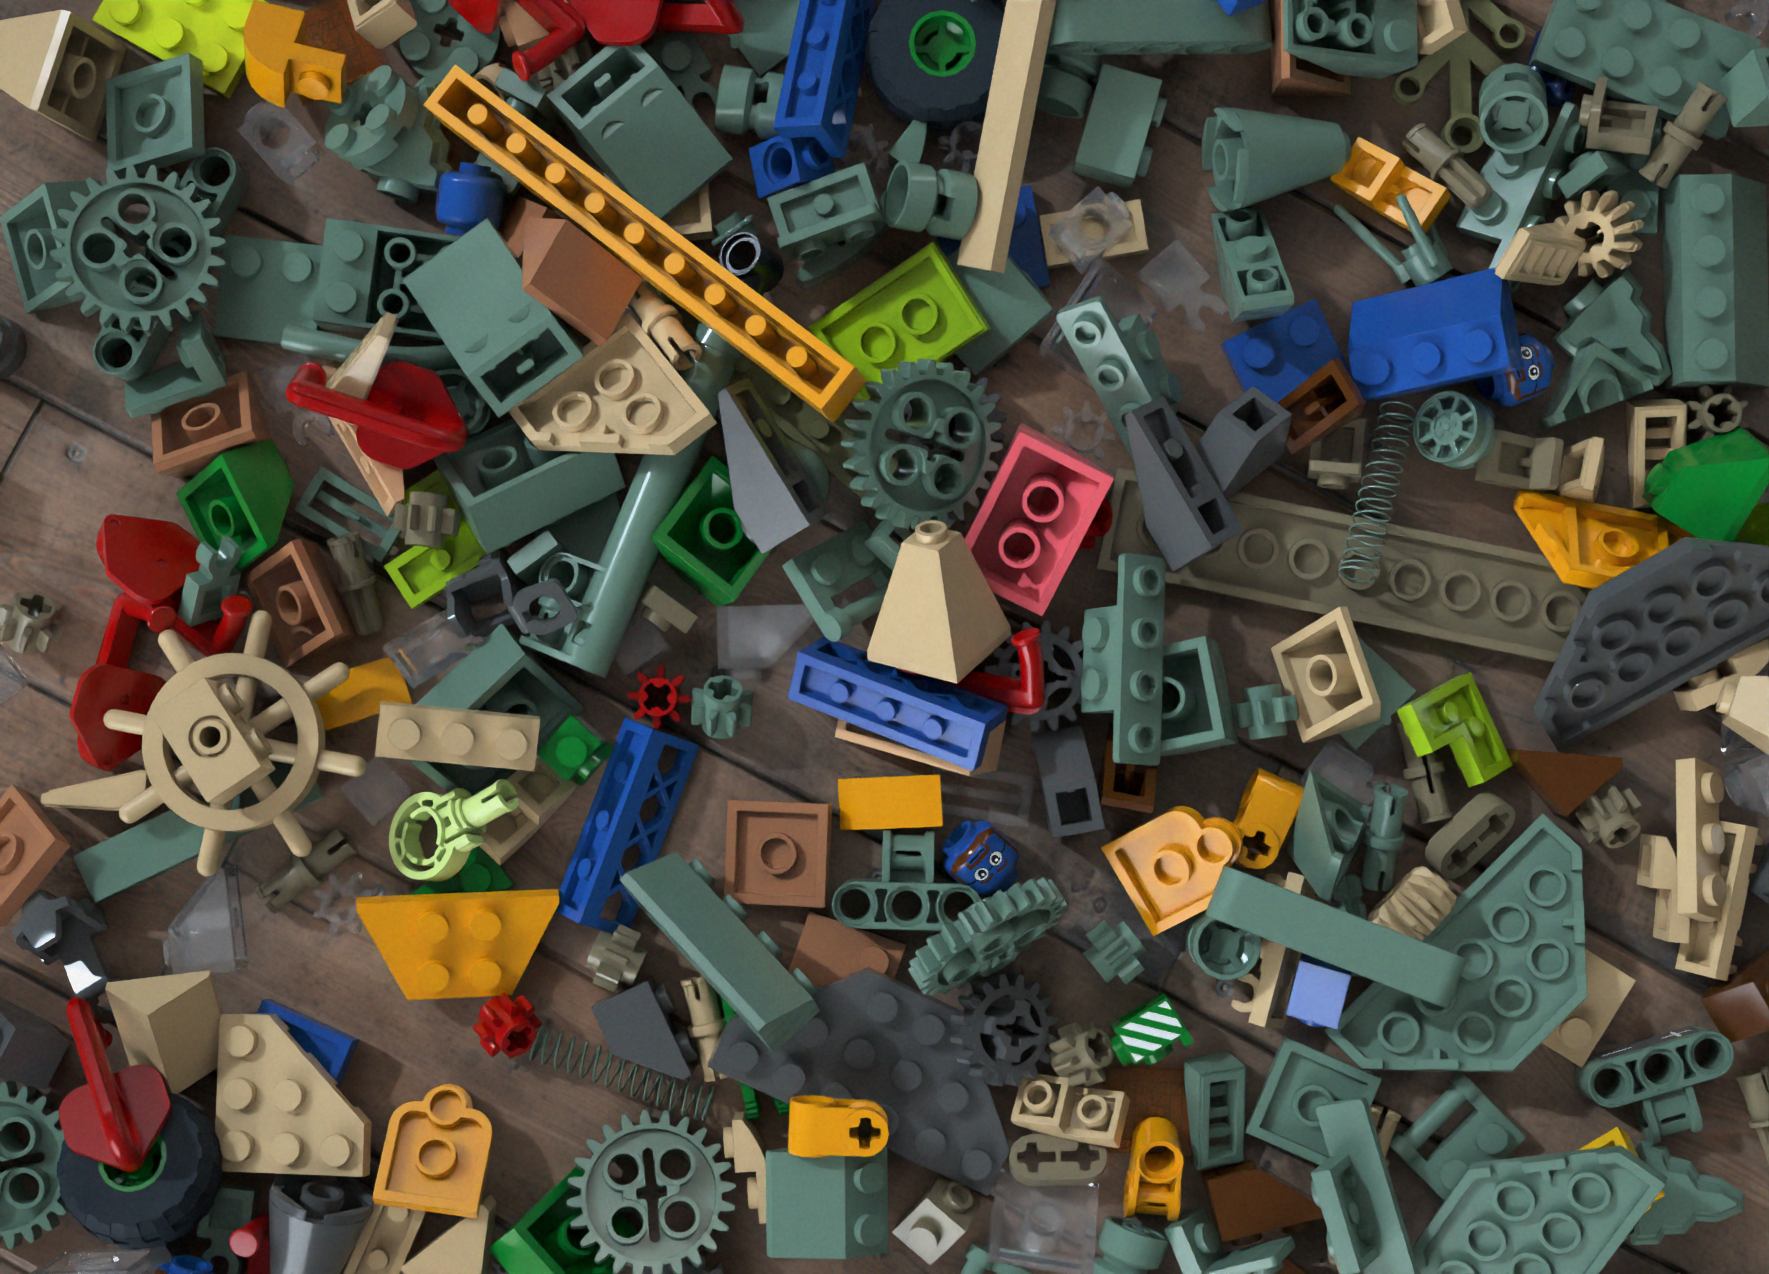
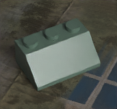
[433,418,626,554]
[409,623,585,796]

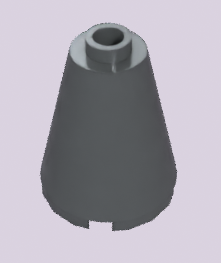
[269,1174,373,1274]

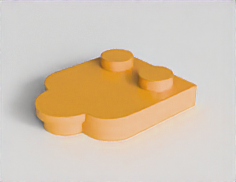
[1101,806,1243,936]
[372,1084,494,1219]

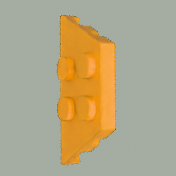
[1513,488,1697,589]
[356,889,559,1000]

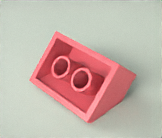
[963,423,1114,617]

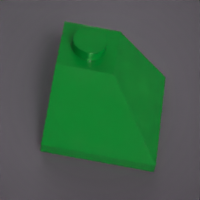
[1642,427,1769,542]
[176,438,294,572]
[650,456,774,608]
[487,1167,639,1274]

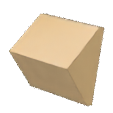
[1271,606,1381,743]
[105,970,223,1094]

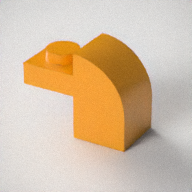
[244,0,346,108]

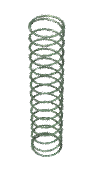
[1338,401,1417,583]
[529,1024,716,1122]

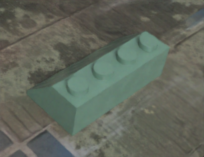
[1661,174,1769,389]
[619,852,820,1054]

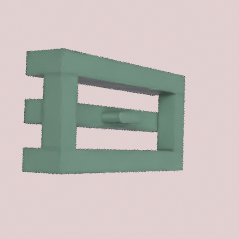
[294,466,402,563]

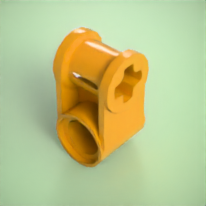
[1233,767,1305,869]
[788,1095,889,1157]
[1123,1117,1184,1222]

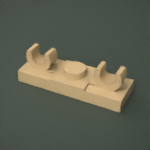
[1675,820,1763,981]
[1231,871,1319,1029]

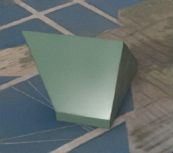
[1540,341,1654,430]
[1287,769,1372,901]

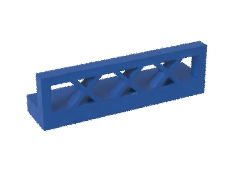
[773,0,877,158]
[787,636,1009,772]
[555,717,700,933]

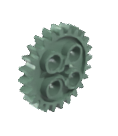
[50,164,228,336]
[841,359,1003,530]
[908,877,1067,996]
[0,1080,70,1250]
[566,1109,736,1274]

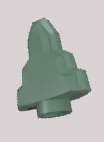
[352,77,455,204]
[1552,268,1672,387]
[1629,1139,1745,1245]

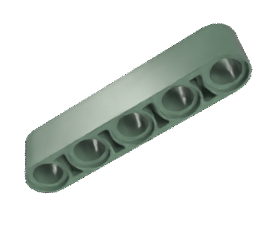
[1046,0,1273,55]
[92,147,249,381]
[73,761,324,904]
[1205,865,1467,1009]

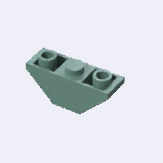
[1211,206,1294,323]

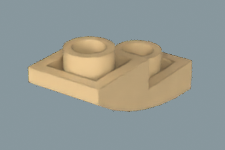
[1673,636,1769,711]
[1010,1074,1130,1148]
[723,1112,767,1224]

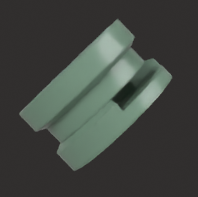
[1413,391,1498,470]

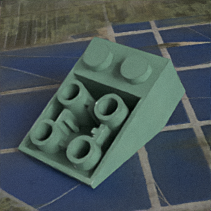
[1283,0,1418,79]
[546,44,733,221]
[403,217,584,417]
[312,218,460,341]

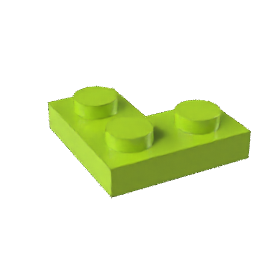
[384,469,498,610]
[1396,672,1513,787]

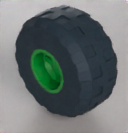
[865,0,1006,133]
[57,1090,224,1250]

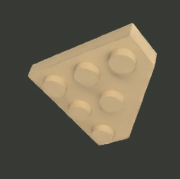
[508,313,717,455]
[215,1012,372,1177]

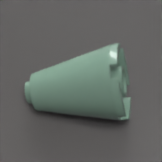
[1202,106,1351,212]

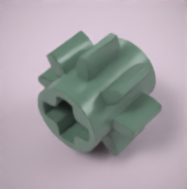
[691,675,753,739]
[1231,683,1299,740]
[1083,919,1147,985]

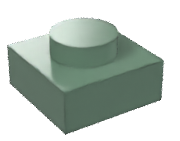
[1557,150,1630,200]

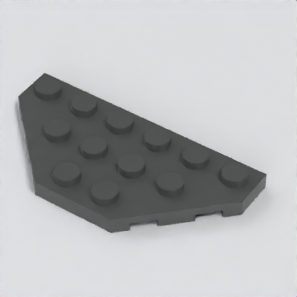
[1533,537,1769,752]
[708,967,1010,1196]

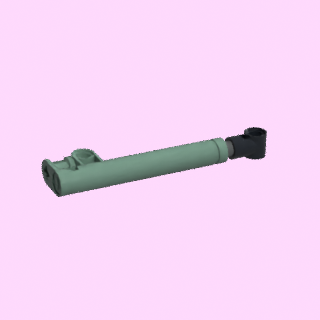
[518,232,784,679]

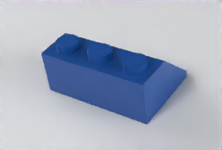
[1347,267,1525,402]

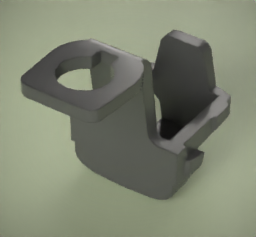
[445,548,577,639]
[12,890,126,1024]

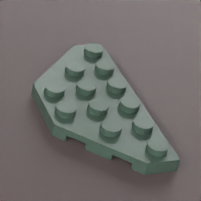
[1324,813,1587,1072]
[1412,1145,1667,1274]

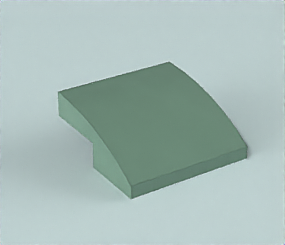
[947,247,1056,377]

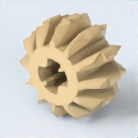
[1555,189,1645,278]
[1368,866,1457,941]

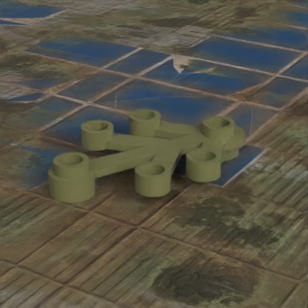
[1391,0,1526,157]

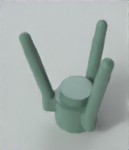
[1333,194,1453,287]

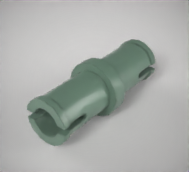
[1360,783,1409,891]

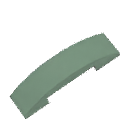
[794,120,927,290]

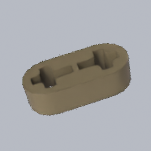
[1425,791,1516,879]
[1008,1134,1108,1187]

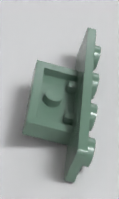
[1456,102,1588,293]
[1056,296,1183,462]
[1080,553,1166,766]
[1311,1097,1419,1274]

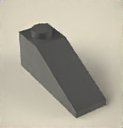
[718,377,830,554]
[1125,395,1244,572]

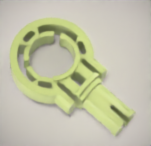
[389,779,519,882]

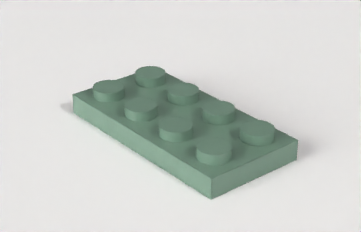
[1529,0,1762,140]

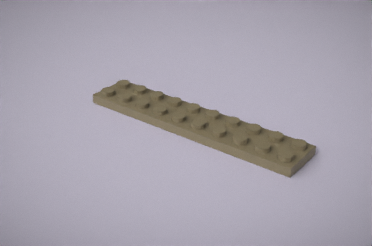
[1096,467,1593,664]

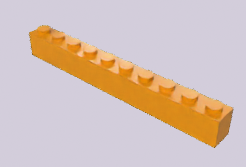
[423,64,866,423]

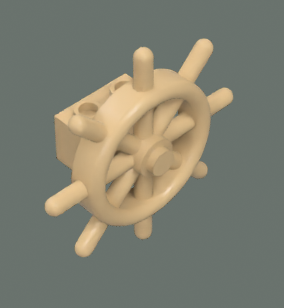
[103,610,367,877]

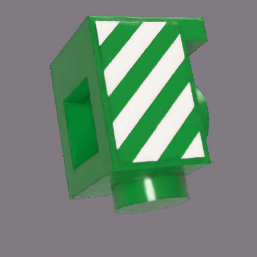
[537,715,614,787]
[1109,991,1194,1067]

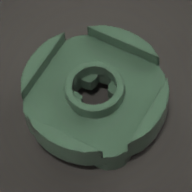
[399,0,503,82]
[325,65,419,168]

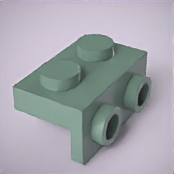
[767,162,886,261]

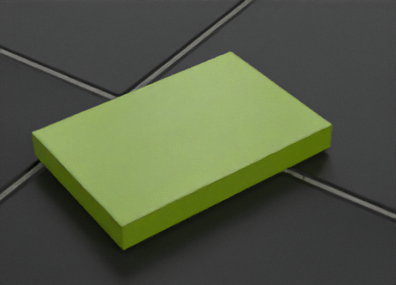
[808,242,991,400]

